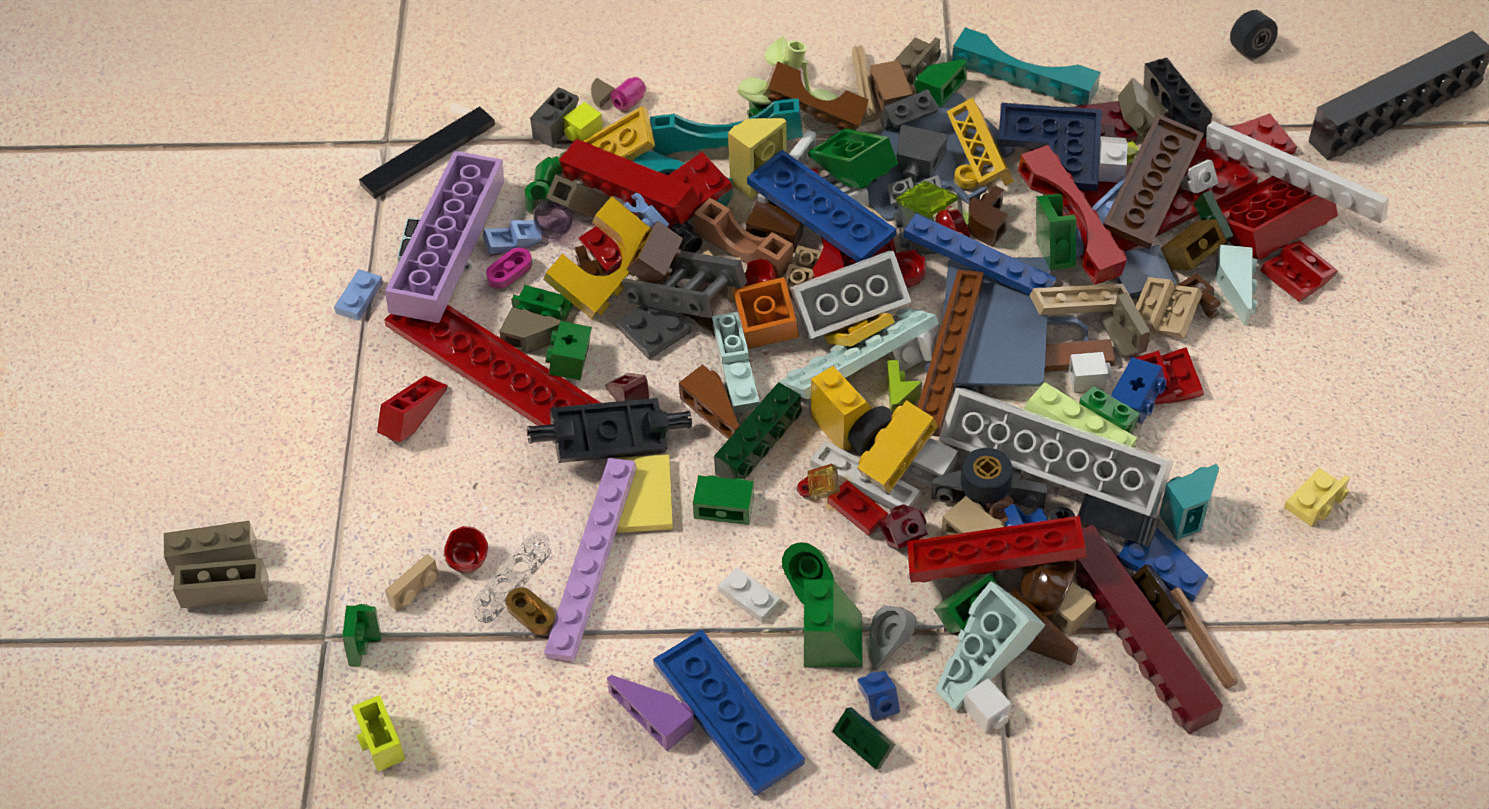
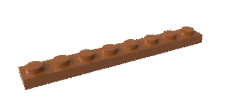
[917,270,984,437]

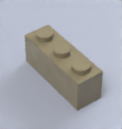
[164,520,257,575]
[173,558,269,608]

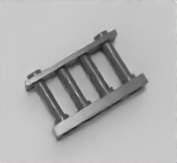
[622,251,747,318]

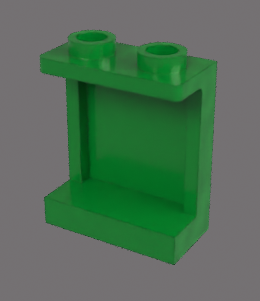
[1036,194,1076,270]

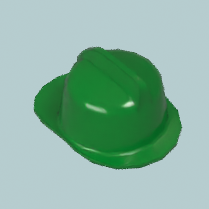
[782,542,835,604]

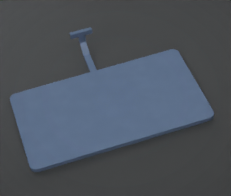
[866,93,1015,221]
[943,257,1088,387]

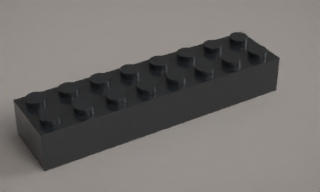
[1308,30,1489,161]

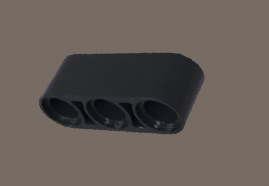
[1077,493,1159,547]

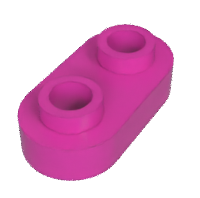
[486,248,532,289]

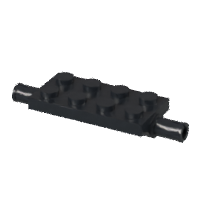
[527,398,692,463]

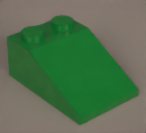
[807,128,898,189]

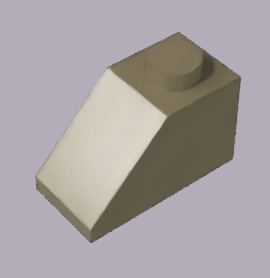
[1118,77,1169,136]

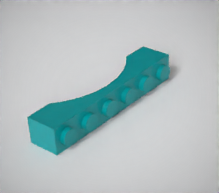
[952,27,1101,106]
[650,98,803,155]

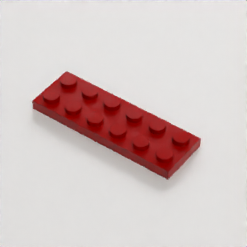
[578,151,733,275]
[907,516,1087,583]

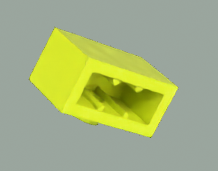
[351,695,406,772]

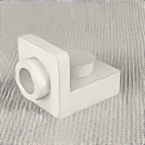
[1180,160,1219,193]

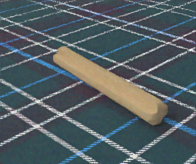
[852,45,877,122]

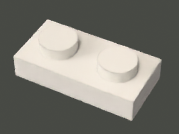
[718,567,780,623]

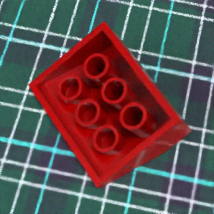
[1218,176,1338,260]

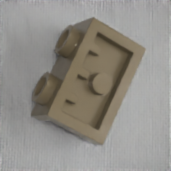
[894,37,941,84]
[1100,292,1151,358]

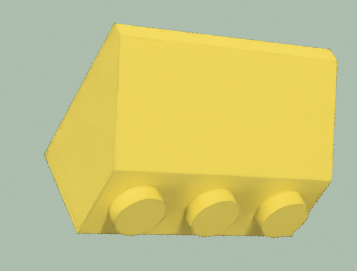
[728,118,787,200]

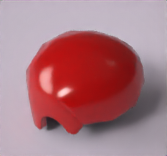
[935,205,970,238]
[895,250,927,288]
[743,258,777,287]
[444,526,488,573]

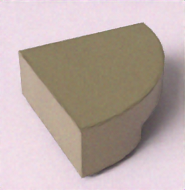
[591,78,615,108]

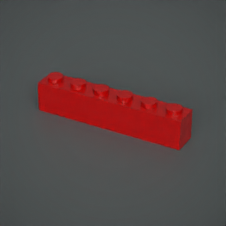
[559,139,700,225]

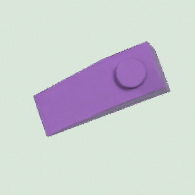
[607,675,694,751]

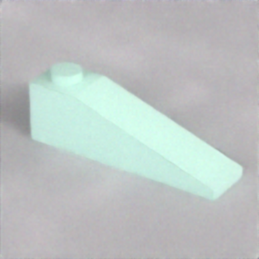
[935,581,1045,711]

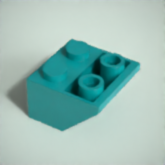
[1159,464,1219,540]

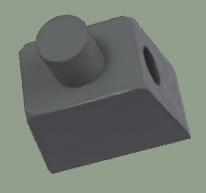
[896,124,948,182]

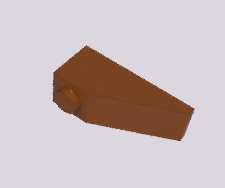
[679,364,739,439]

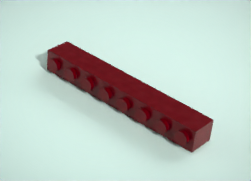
[1075,524,1223,735]

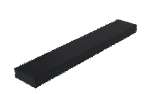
[359,106,495,199]

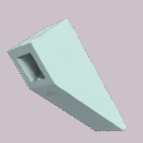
[1216,245,1257,325]

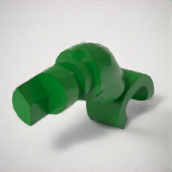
[525,151,566,213]

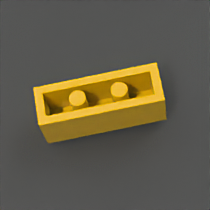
[857,400,938,493]

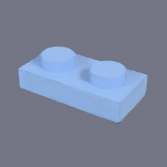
[334,269,383,321]

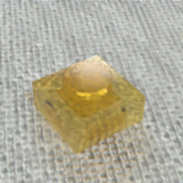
[807,463,840,500]

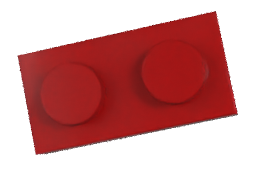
[828,480,888,536]

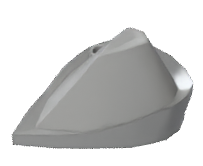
[870,606,916,669]

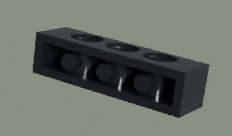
[1143,57,1212,140]

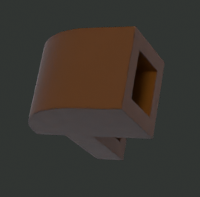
[968,185,1008,247]

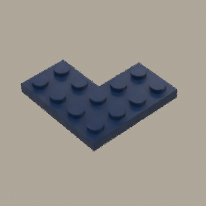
[998,102,1102,191]

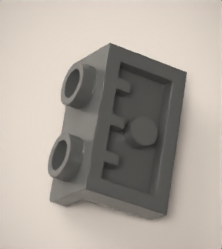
[880,90,939,130]

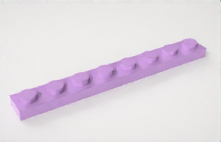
[544,458,637,662]

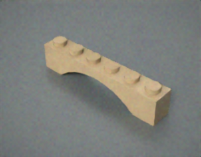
[941,496,1096,636]

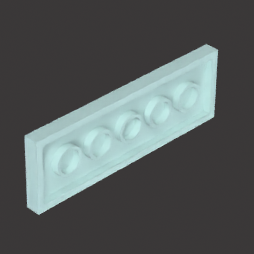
[779,307,939,399]

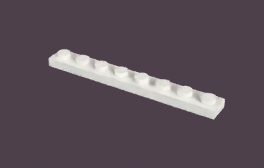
[1206,121,1389,224]

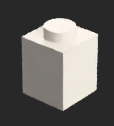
[1068,352,1111,392]
[963,678,1011,733]

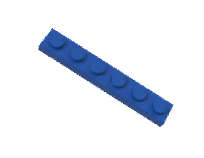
[903,213,1056,295]

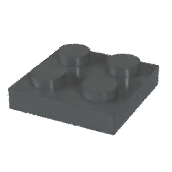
[616,305,691,360]

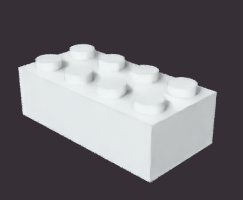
[790,251,911,339]

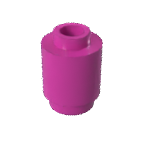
[611,77,646,111]

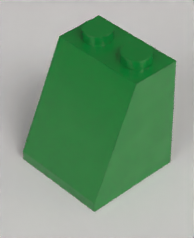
[804,580,863,667]

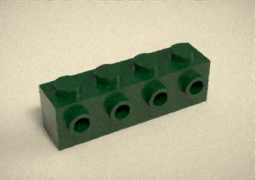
[714,382,802,479]

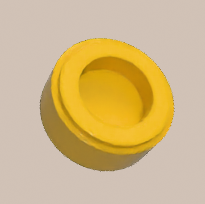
[954,164,978,189]

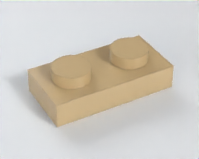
[385,554,439,612]

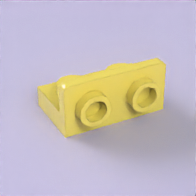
[1284,468,1350,527]

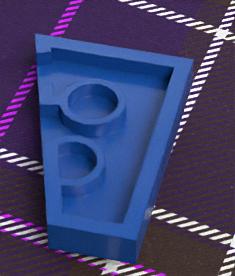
[1117,528,1208,602]

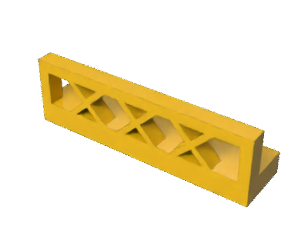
[947,97,1014,187]

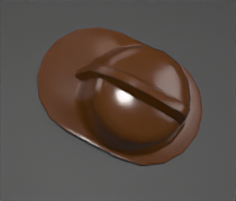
[1021,560,1076,617]

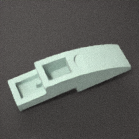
[712,312,760,413]

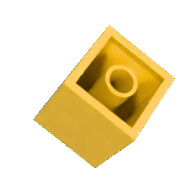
[811,366,873,452]

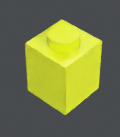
[563,101,603,141]

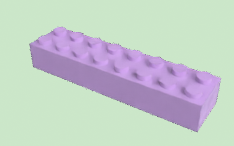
[385,151,504,323]

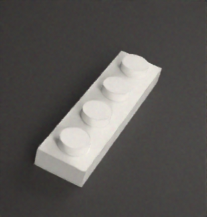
[810,441,920,509]

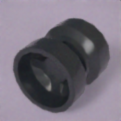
[670,221,703,253]

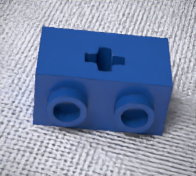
[1111,357,1166,424]

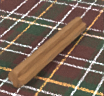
[1170,588,1238,689]

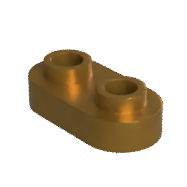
[506,587,555,635]

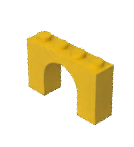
[543,196,650,319]

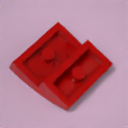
[1260,240,1338,302]
[1136,347,1204,404]

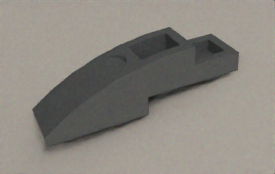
[931,469,1048,509]

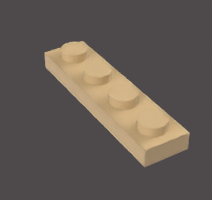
[1029,284,1134,315]

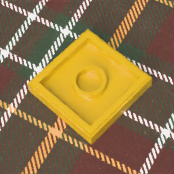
[824,313,895,347]

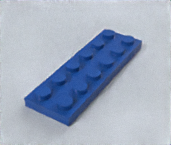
[747,150,896,263]
[653,629,805,796]

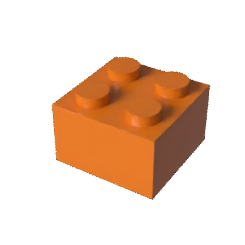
[733,277,799,349]

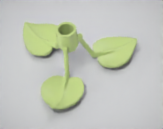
[737,36,838,105]

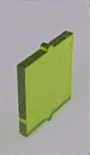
[896,181,958,218]

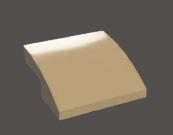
[1136,277,1202,339]

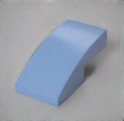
[482,220,542,254]

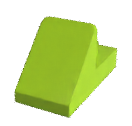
[887,360,922,413]

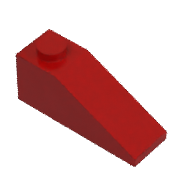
[377,376,448,442]

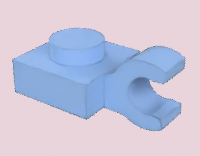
[623,193,669,227]

